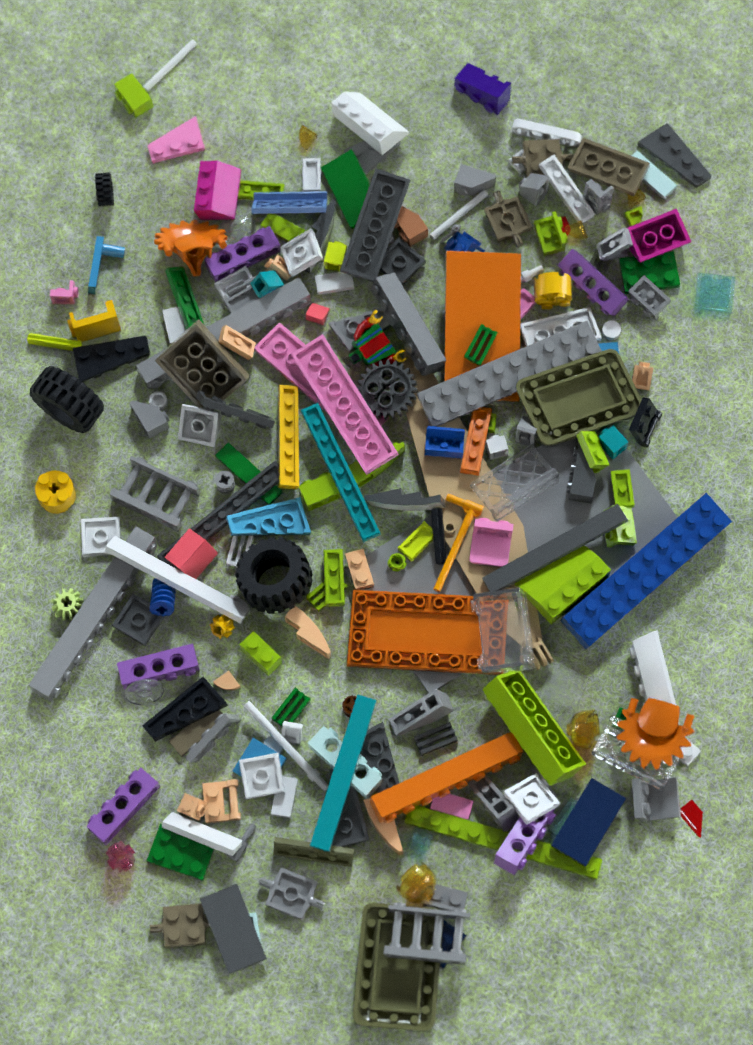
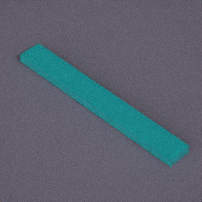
[301,403,381,543]
[310,694,377,852]

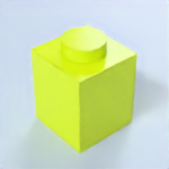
[324,241,347,272]

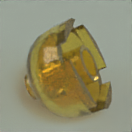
[566,710,600,749]
[396,862,436,903]

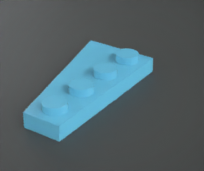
[226,497,311,536]

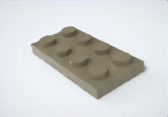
[567,138,650,196]

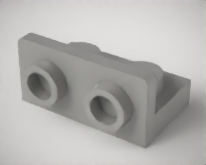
[583,179,614,215]
[628,276,671,320]
[423,882,468,911]

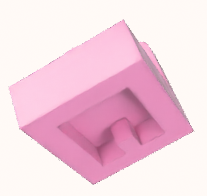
[50,280,79,304]

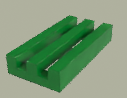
[464,324,498,366]
[271,687,311,727]

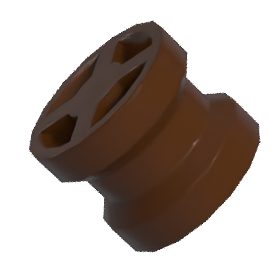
[342,695,356,718]

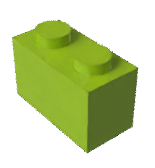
[114,73,153,118]
[240,631,282,677]

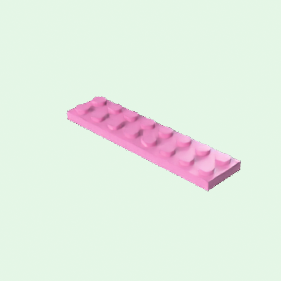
[254,322,389,426]
[291,334,399,475]

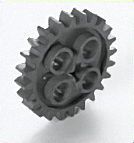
[357,360,418,420]

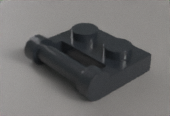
[629,397,663,448]

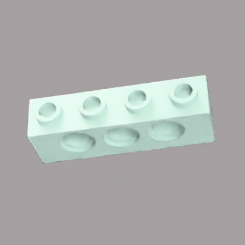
[308,726,383,799]

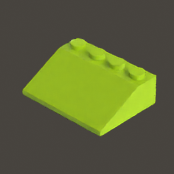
[514,545,611,625]

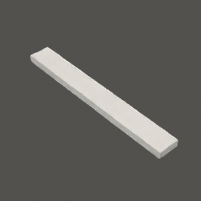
[105,536,250,624]

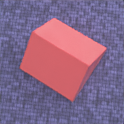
[164,528,218,579]

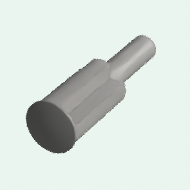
[225,275,257,297]
[227,823,256,862]

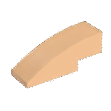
[285,605,331,659]
[364,798,403,855]

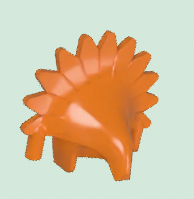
[154,220,228,277]
[616,698,695,770]

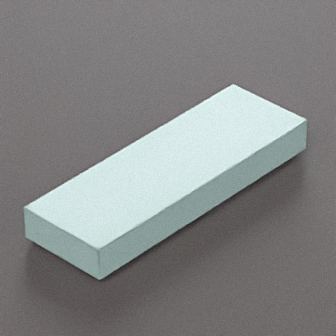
[632,151,677,200]

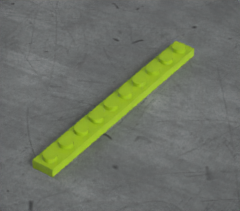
[404,806,603,880]

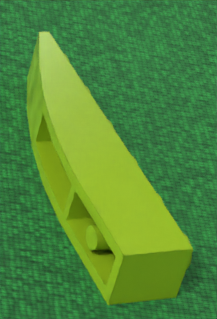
[299,442,405,512]

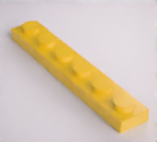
[278,385,299,490]

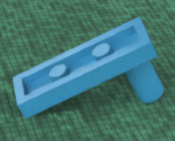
[88,236,125,294]

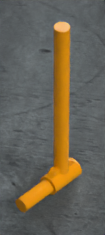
[433,493,484,592]

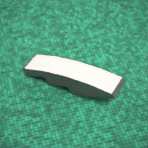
[305,200,336,274]
[364,488,445,511]

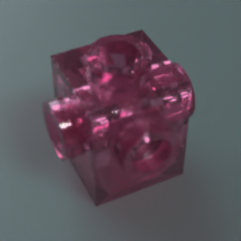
[105,841,136,873]

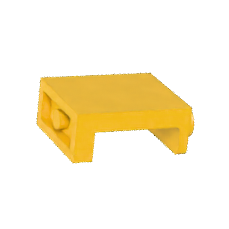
[67,300,121,342]

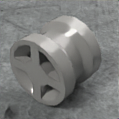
[215,471,235,493]

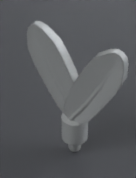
[439,224,462,244]
[530,763,558,798]

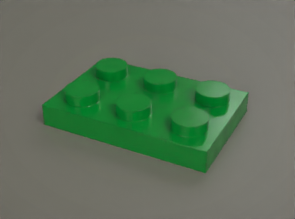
[619,251,680,294]
[146,824,215,881]

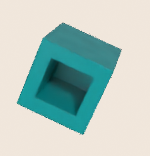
[250,270,284,298]
[599,425,628,459]

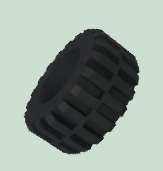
[30,366,104,433]
[235,537,313,614]

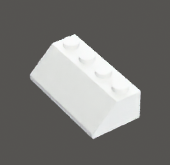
[331,92,409,155]
[629,631,676,705]

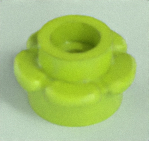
[387,553,407,572]

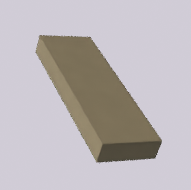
[169,710,224,757]

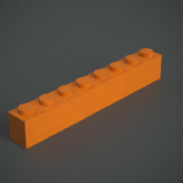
[369,732,523,823]

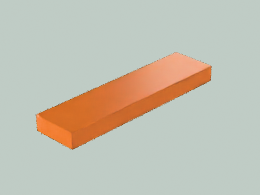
[460,407,492,476]

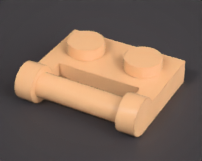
[202,779,241,824]

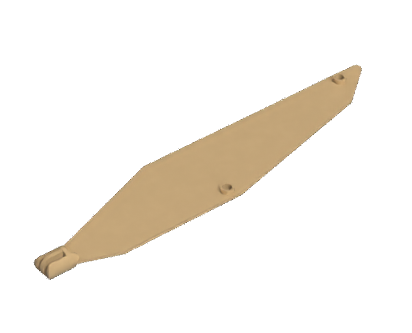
[399,348,554,670]

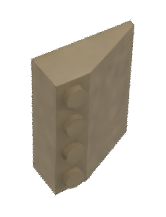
[155,319,249,408]

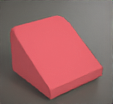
[305,303,330,325]

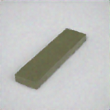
[273,837,354,867]

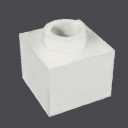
[486,435,509,460]

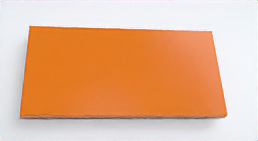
[444,251,521,402]
[347,590,508,675]

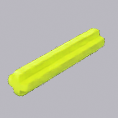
[27,333,82,351]

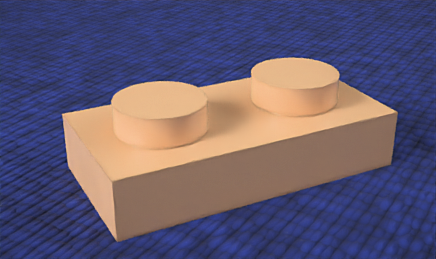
[218,325,256,360]
[345,549,374,590]

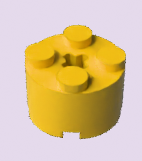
[534,272,572,310]
[35,470,76,514]

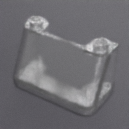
[471,587,535,673]

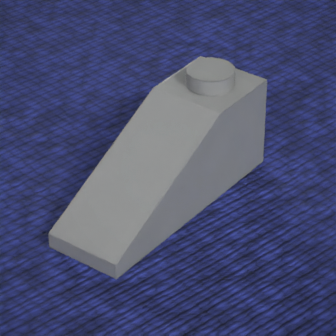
[389,689,454,736]
[468,774,519,832]

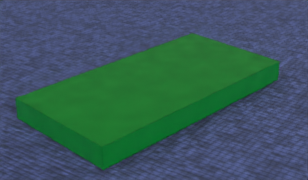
[321,149,370,229]

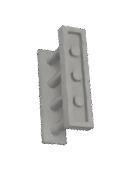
[109,456,200,532]
[384,902,470,965]

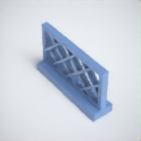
[252,191,328,214]

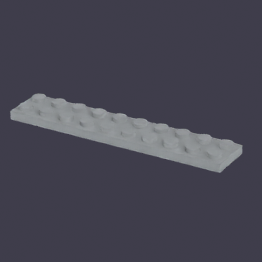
[417,321,601,427]

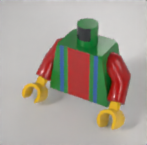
[348,310,408,366]

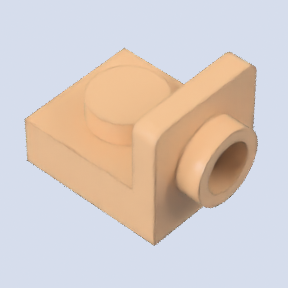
[264,254,291,281]
[632,361,653,391]
[177,793,207,821]

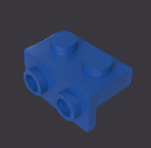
[444,231,485,252]
[424,426,465,459]

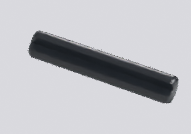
[431,507,447,565]

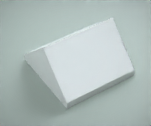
[178,404,222,447]

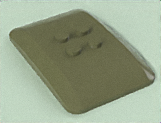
[516,349,641,446]
[353,903,444,1031]

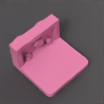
[469,518,514,567]

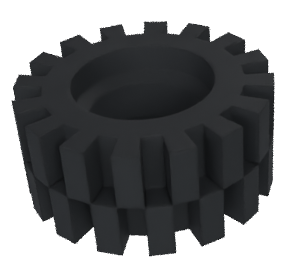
[95,172,114,207]

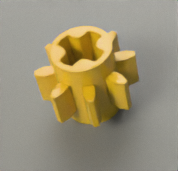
[210,615,235,639]

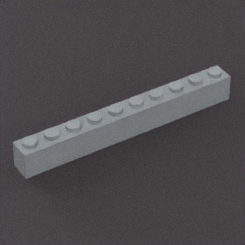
[136,277,311,389]
[29,526,157,702]

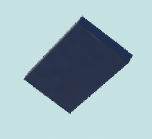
[551,778,626,867]

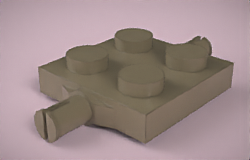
[511,139,573,178]
[484,191,532,247]
[150,903,211,948]

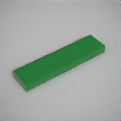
[165,266,204,330]
[215,442,283,505]

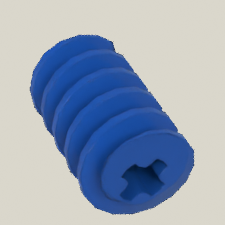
[149,578,176,616]

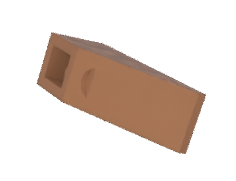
[394,206,428,247]

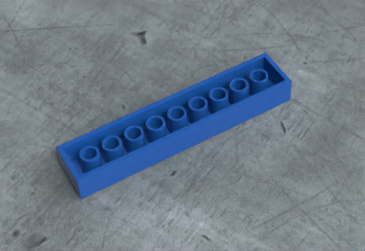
[560,493,732,649]

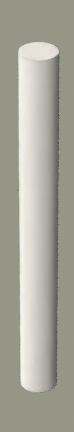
[143,39,197,92]
[429,190,488,240]

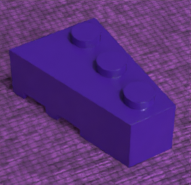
[454,63,511,115]

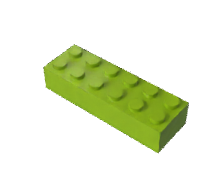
[482,668,586,786]

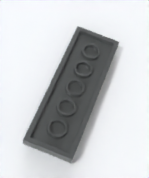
[340,168,410,283]

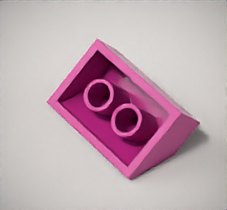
[194,161,241,220]
[628,208,691,263]

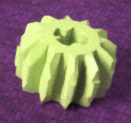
[51,588,84,621]

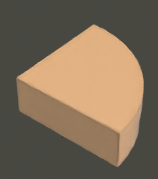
[213,671,240,691]

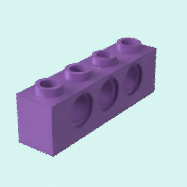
[204,226,281,282]
[557,249,630,316]
[117,644,200,691]
[86,768,160,845]
[494,809,556,875]

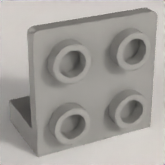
[632,777,681,822]

